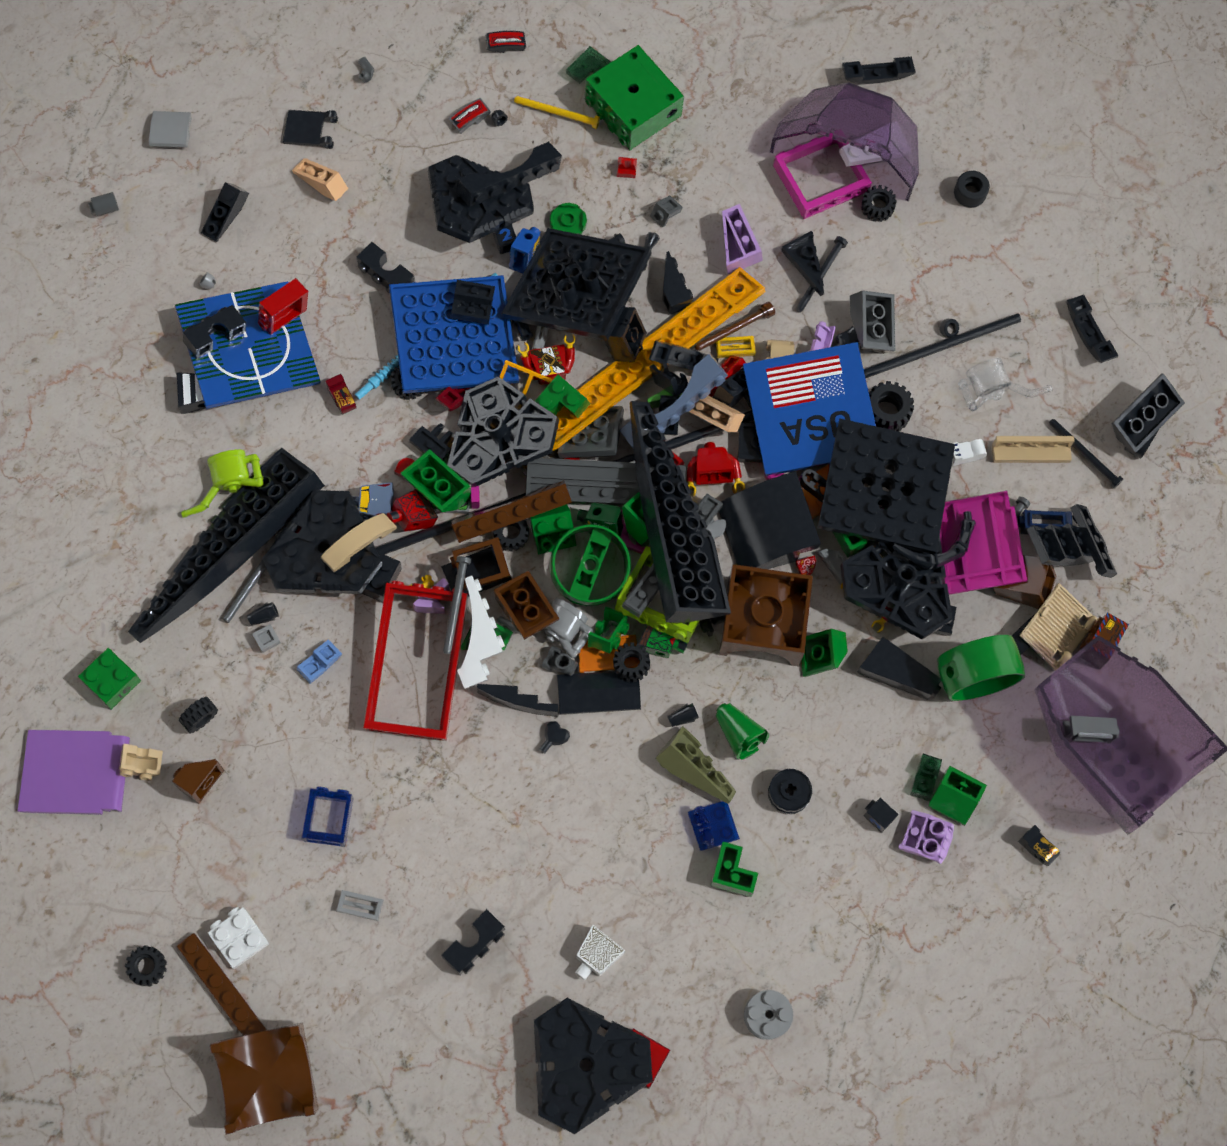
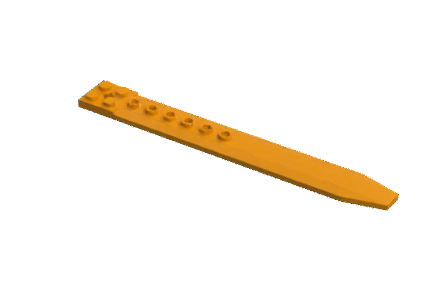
[553,267,765,450]

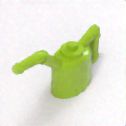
[181,449,264,518]

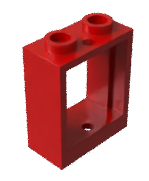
[258,278,309,335]

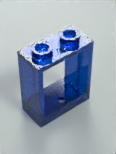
[302,787,354,847]

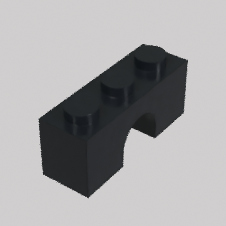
[356,242,415,294]
[183,305,246,359]
[441,909,505,975]

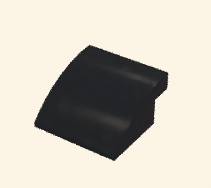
[719,471,821,569]

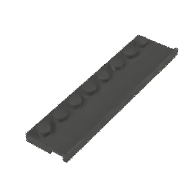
[526,458,686,504]

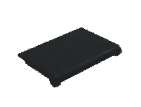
[441,546,512,597]

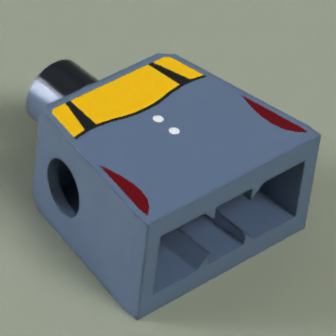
[353,482,394,520]

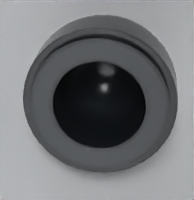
[939,318,959,338]

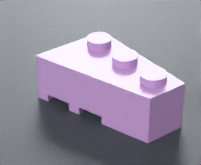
[722,204,763,275]

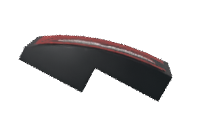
[485,31,526,53]

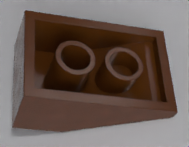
[494,570,559,640]

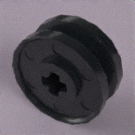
[768,769,812,814]

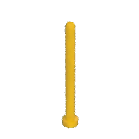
[514,96,600,129]

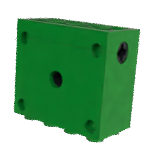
[584,45,684,150]

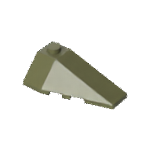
[655,726,736,804]

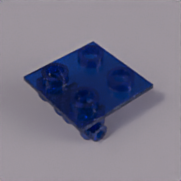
[687,801,740,851]

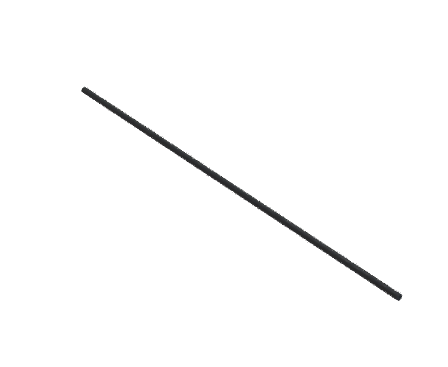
[376,313,1021,554]

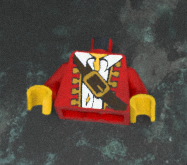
[516,334,576,385]

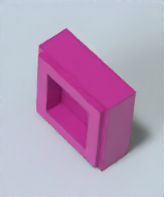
[471,485,480,509]

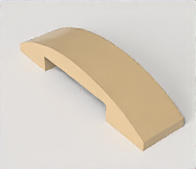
[321,513,397,572]

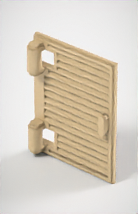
[1019,583,1097,672]

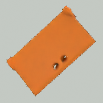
[578,634,640,673]

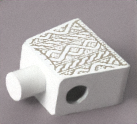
[575,925,625,980]

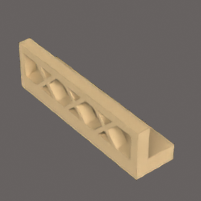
[992,436,1075,463]

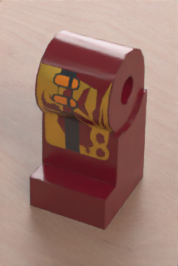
[325,374,357,415]

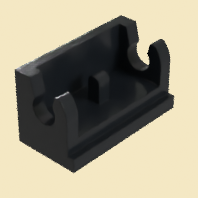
[649,363,689,397]

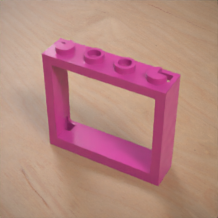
[773,129,872,219]

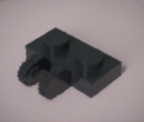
[409,423,454,461]

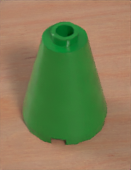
[715,703,769,760]

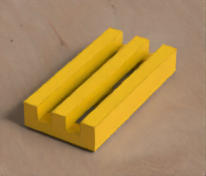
[715,336,756,358]

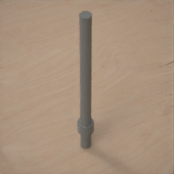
[222,520,292,623]

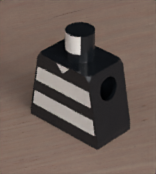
[176,372,206,414]

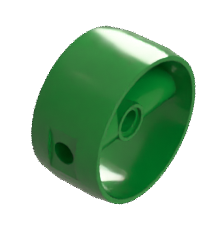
[549,524,631,606]
[937,635,1025,701]

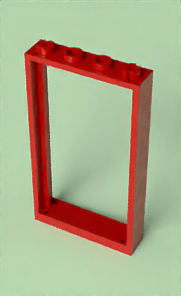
[363,581,468,741]

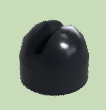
[491,110,508,126]

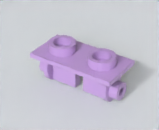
[810,321,836,351]

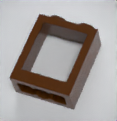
[450,537,511,591]

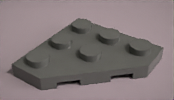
[558,406,624,458]

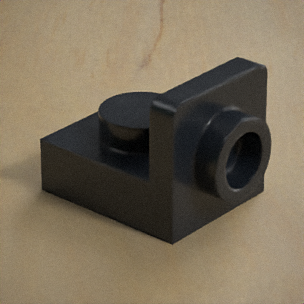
[699,616,725,637]

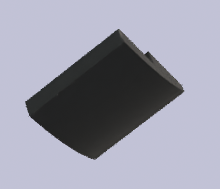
[451,280,495,325]

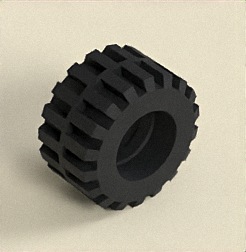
[869,381,914,432]

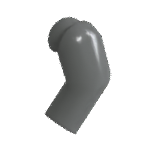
[358,57,374,83]

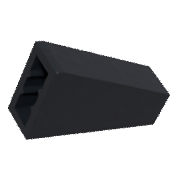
[857,637,942,700]

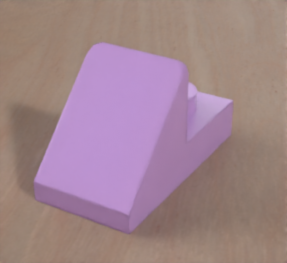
[413,578,450,614]

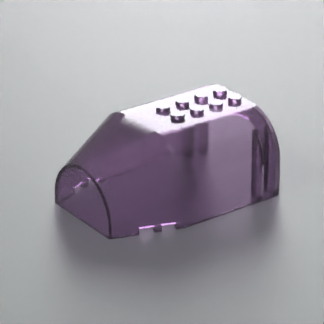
[1035,636,1227,835]

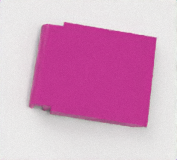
[940,490,1027,595]

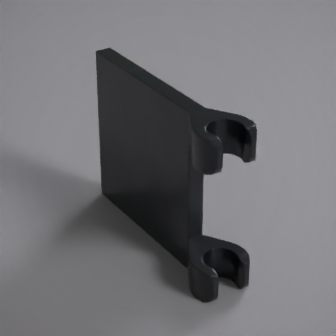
[283,110,338,149]

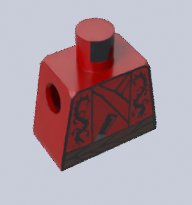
[386,489,438,531]

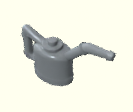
[497,598,593,658]

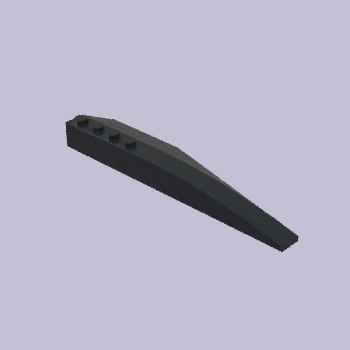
[630,401,731,623]
[128,447,325,643]

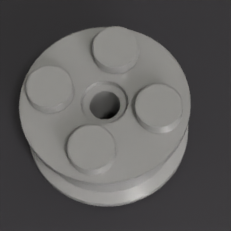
[744,990,793,1040]

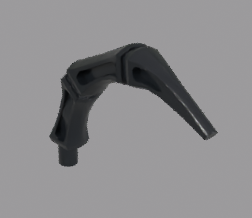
[892,511,976,570]

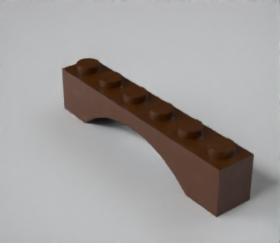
[452,480,572,543]

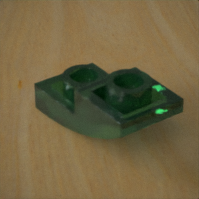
[910,753,942,802]

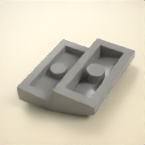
[149,111,192,147]

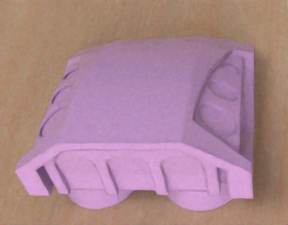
[898,810,954,864]

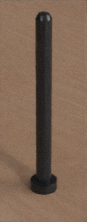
[796,236,848,313]
[1049,419,1124,489]

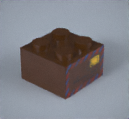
[1079,612,1129,668]

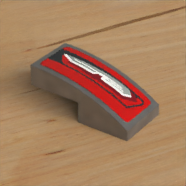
[449,98,491,134]

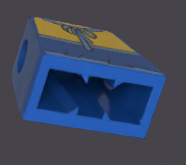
[509,227,541,274]

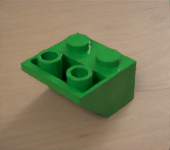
[529,504,577,555]
[928,766,987,826]

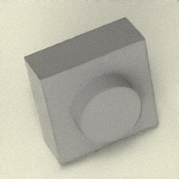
[253,624,281,653]

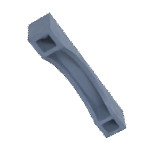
[620,354,728,448]

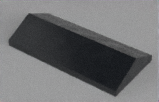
[1111,373,1185,453]
[557,671,641,715]

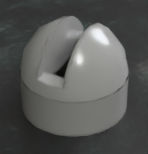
[199,272,216,289]

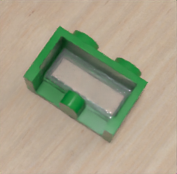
[588,607,629,654]

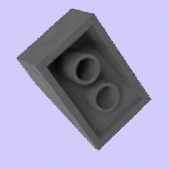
[850,290,895,351]

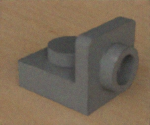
[650,195,683,227]

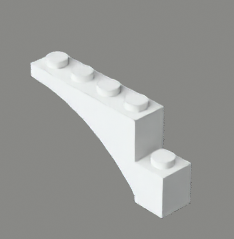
[457,576,505,689]

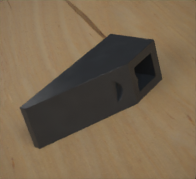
[201,182,250,242]
[662,251,693,315]
[712,368,748,408]

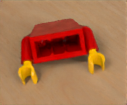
[686,442,745,496]

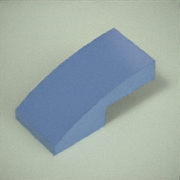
[297,639,342,684]

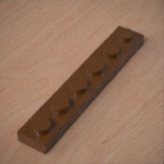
[177,933,267,1035]

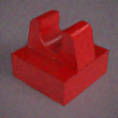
[617,157,637,178]

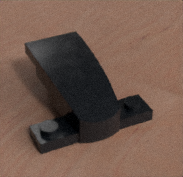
[1027,504,1117,578]

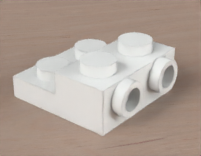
[208,907,269,969]

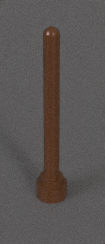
[695,301,776,351]

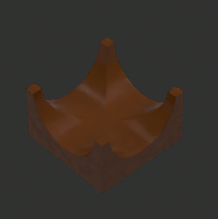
[719,564,813,666]
[210,1022,319,1134]

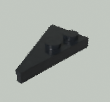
[782,231,824,296]

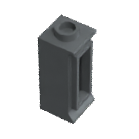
[1062,716,1119,744]

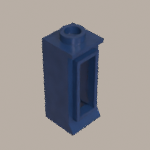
[1018,509,1072,534]

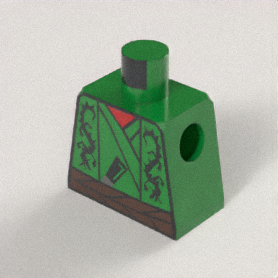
[638,625,688,658]

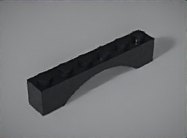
[456,141,562,207]

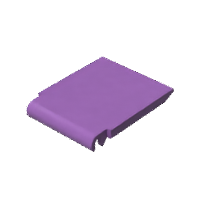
[18,730,130,815]

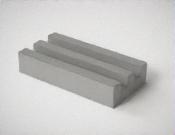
[337,890,384,921]

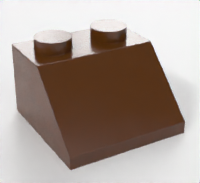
[172,759,225,804]

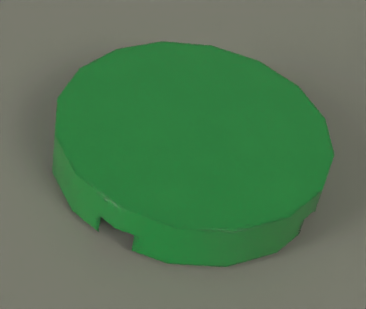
[550,203,587,234]

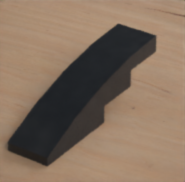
[477,684,558,717]

